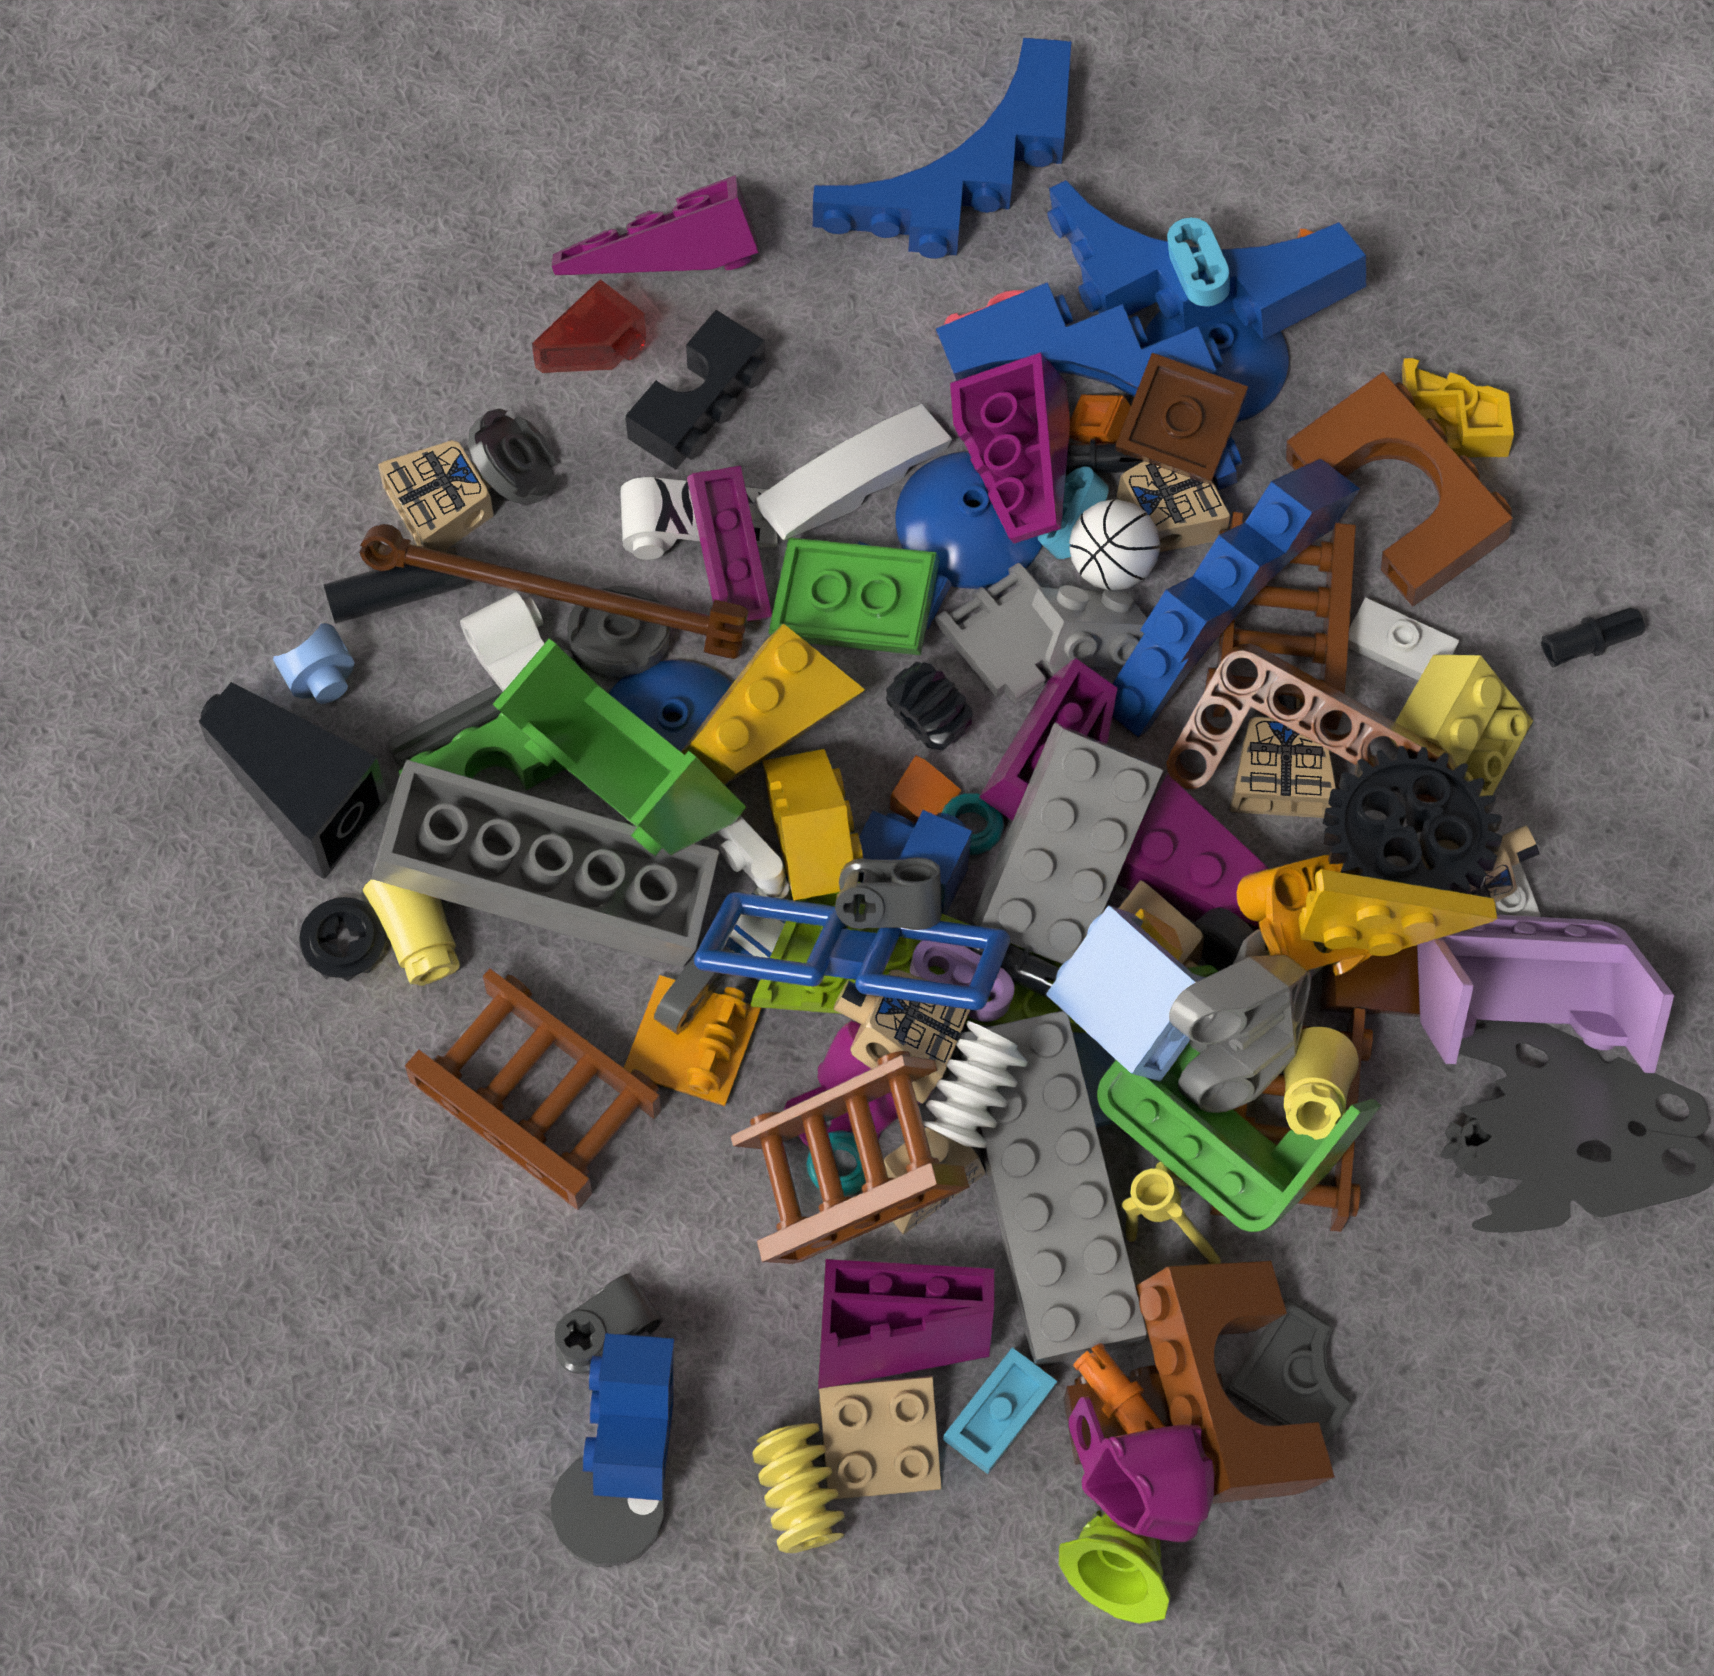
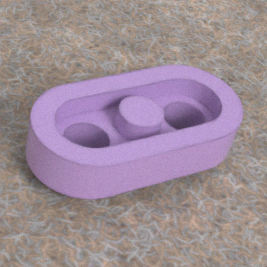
[910,941,1014,1022]

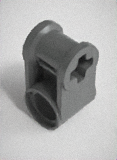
[835,857,942,930]
[555,1274,663,1374]

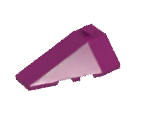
[551,175,759,275]
[950,352,1070,543]

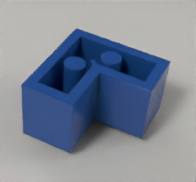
[858,810,972,915]
[583,1333,674,1501]

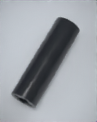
[323,547,467,624]

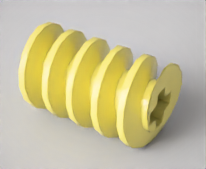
[752,1423,845,1553]

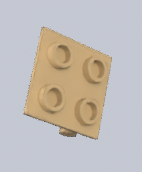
[819,1376,941,1499]

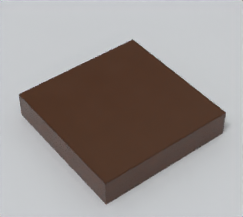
[1115,353,1248,485]

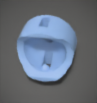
[273,623,355,704]

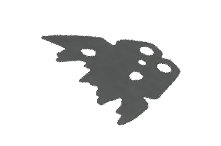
[1459,1020,1714,1233]

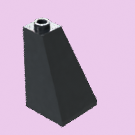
[198,682,388,879]

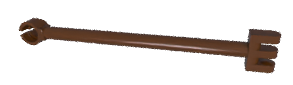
[359,524,748,659]

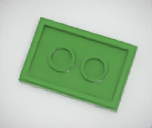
[768,538,940,655]

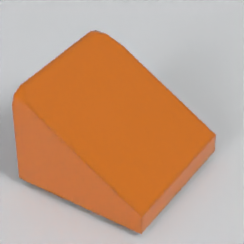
[1069,394,1131,443]
[890,755,961,823]

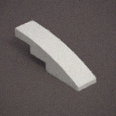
[754,404,952,540]

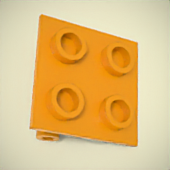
[624,975,761,1106]

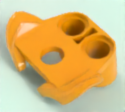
[1236,855,1373,976]

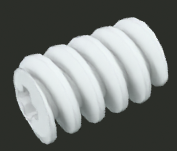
[922,1021,1028,1148]

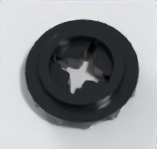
[299,897,387,981]

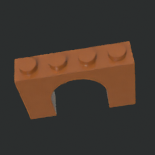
[1286,372,1513,607]
[1135,1261,1335,1504]

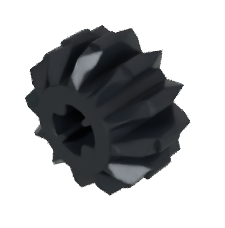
[886,662,973,751]

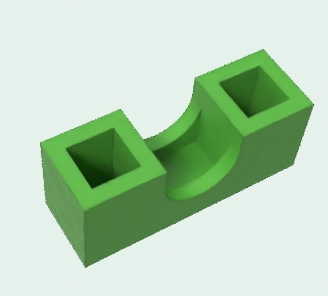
[398,713,566,790]

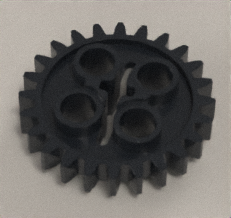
[1323,746,1503,894]

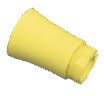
[363,879,460,986]
[1283,1027,1359,1140]

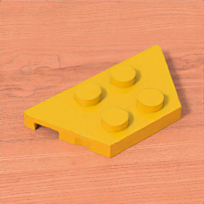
[1298,869,1497,956]

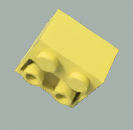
[1388,655,1533,797]

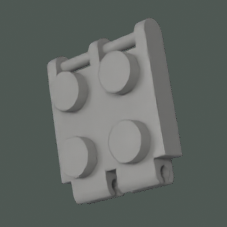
[935,563,1064,704]

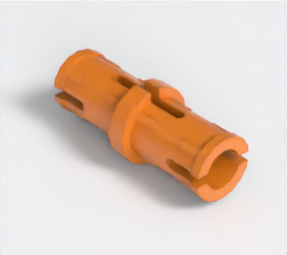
[1073,1343,1165,1434]

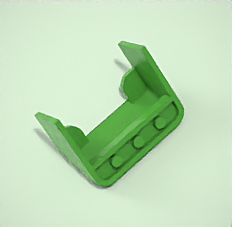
[493,638,747,857]
[1097,965,1382,1232]

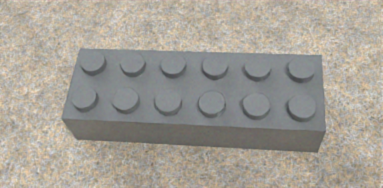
[371,760,719,967]
[957,1011,1147,1367]

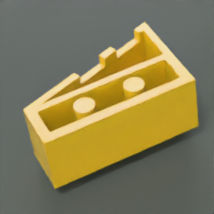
[681,624,865,785]
[762,749,863,901]

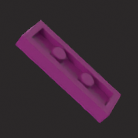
[687,466,772,623]

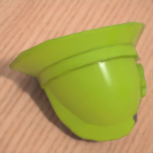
[1058,1510,1171,1624]

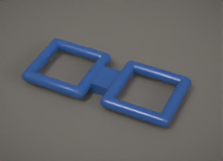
[694,892,1011,1010]

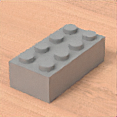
[971,723,1163,964]

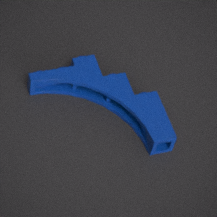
[812,38,1071,259]
[1047,180,1366,340]
[936,282,1243,490]
[1112,458,1360,737]

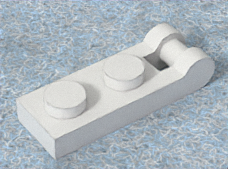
[705,816,792,900]

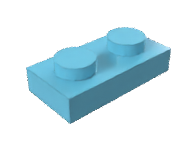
[943,1347,1057,1474]

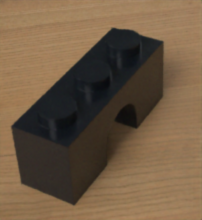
[626,310,767,470]

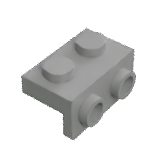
[1032,585,1147,668]

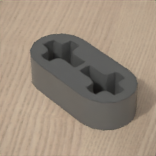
[654,946,735,1035]

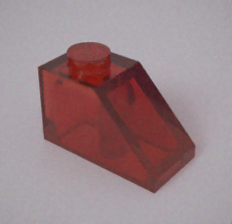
[532,279,646,373]

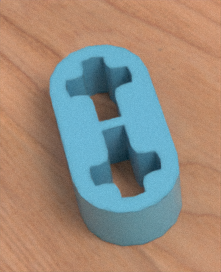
[1167,217,1230,307]
[1038,467,1109,559]

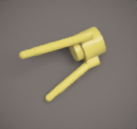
[1122,1162,1221,1264]

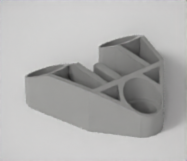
[1169,955,1311,1113]

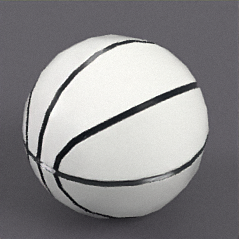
[1069,499,1160,591]

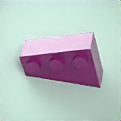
[979,658,1117,821]
[1115,774,1269,931]
[818,1259,994,1389]

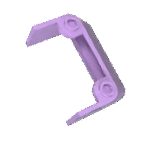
[1417,915,1674,1073]

